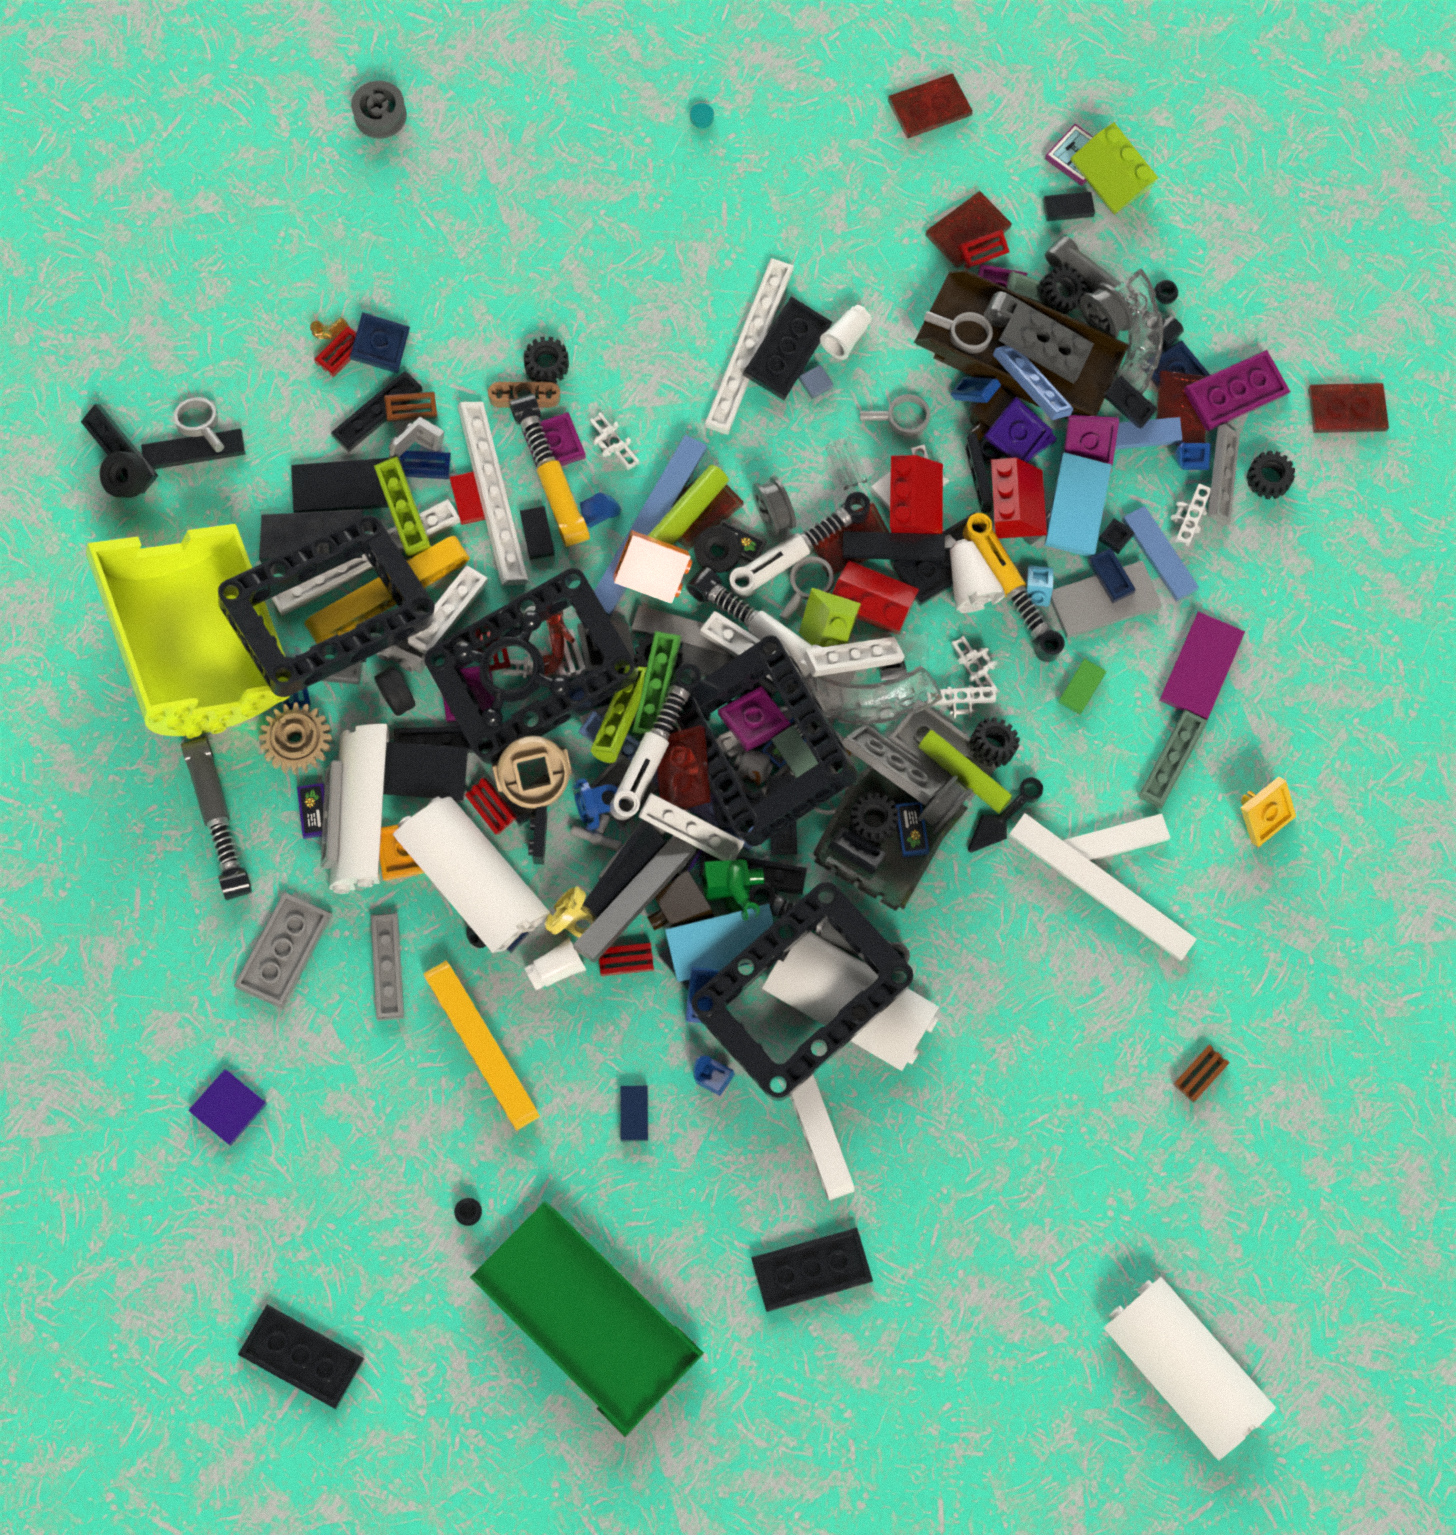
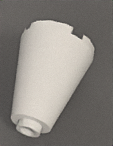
[950,539,1005,613]

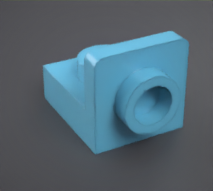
[1026,565,1053,607]

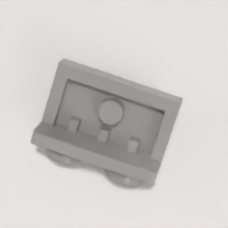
[376,638,426,674]

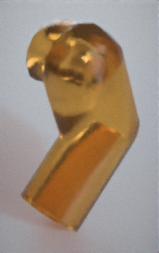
[310,317,348,339]

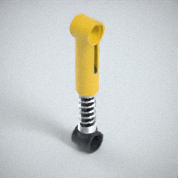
[509,393,590,548]
[963,513,1065,662]

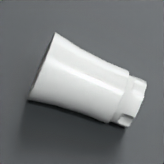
[820,305,872,360]
[524,938,586,991]

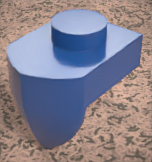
[1174,442,1211,470]
[580,492,622,528]
[693,1055,735,1096]

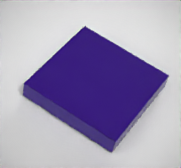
[984,398,1053,463]
[188,1069,267,1146]

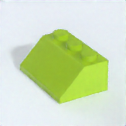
[1070,122,1158,215]

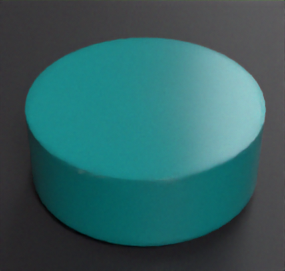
[690,103,714,128]

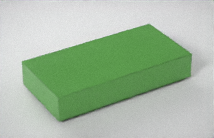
[1058,659,1107,715]

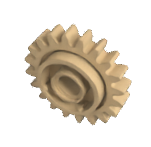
[259,703,333,775]

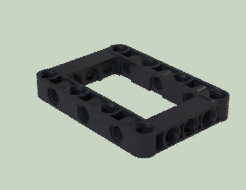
[218,515,435,697]
[424,568,639,764]
[676,635,857,846]
[691,882,914,1101]

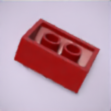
[890,455,943,534]
[991,458,1047,539]
[832,561,919,636]

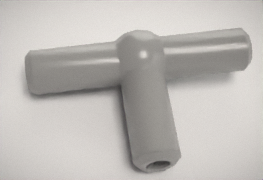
[570,814,622,851]

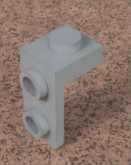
[388,417,445,459]

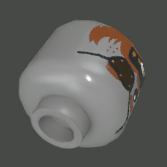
[734,749,774,786]

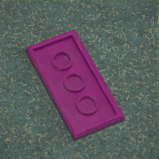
[1183,350,1291,432]
[1159,611,1245,720]

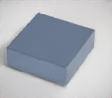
[799,365,833,399]

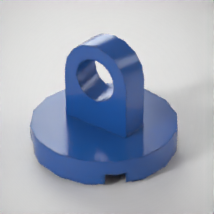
[573,778,622,831]

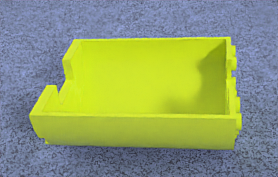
[86,524,290,739]

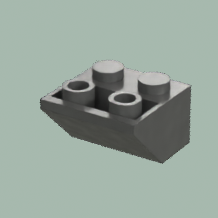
[577,621,636,674]

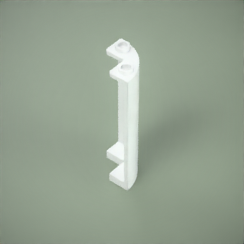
[329,724,389,894]
[392,797,550,953]
[762,931,939,1071]
[1104,1277,1276,1461]

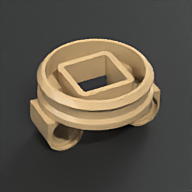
[492,736,572,809]

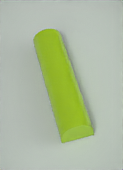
[374,456,431,557]
[648,464,729,545]
[590,666,647,763]
[918,730,1012,814]

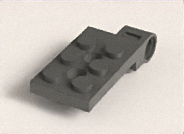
[984,292,1094,384]

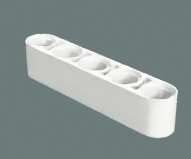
[785,1075,855,1201]

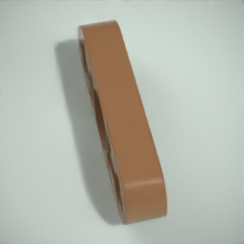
[488,382,561,408]

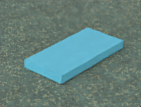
[1044,452,1111,557]
[664,904,774,982]

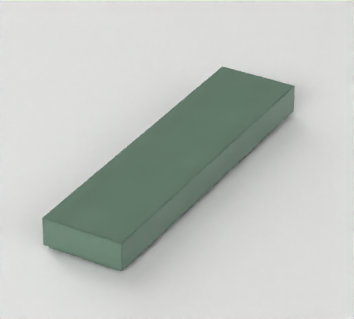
[1138,709,1207,809]

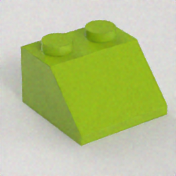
[799,588,861,647]

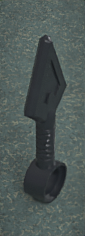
[968,777,1044,853]

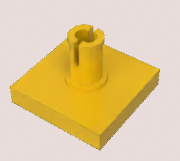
[1241,777,1296,847]

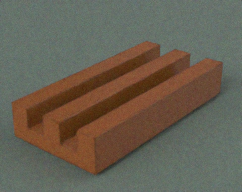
[384,392,437,422]
[1173,1044,1230,1103]

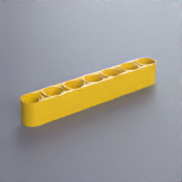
[304,536,470,644]
[423,960,540,1131]

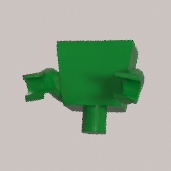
[701,859,764,921]

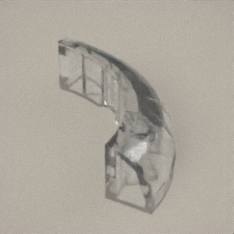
[1112,268,1163,394]
[805,665,943,724]

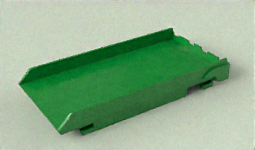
[470,1201,704,1438]

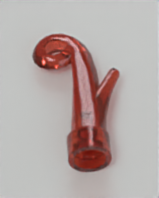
[542,611,575,675]

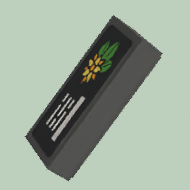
[713,519,767,563]

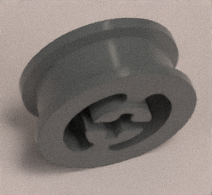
[351,81,407,139]
[1080,283,1133,338]
[752,476,796,536]
[918,775,973,834]

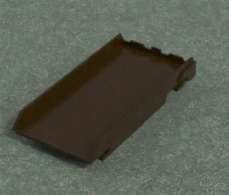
[914,269,1129,420]

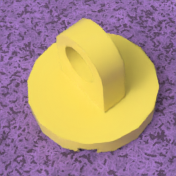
[545,886,595,938]

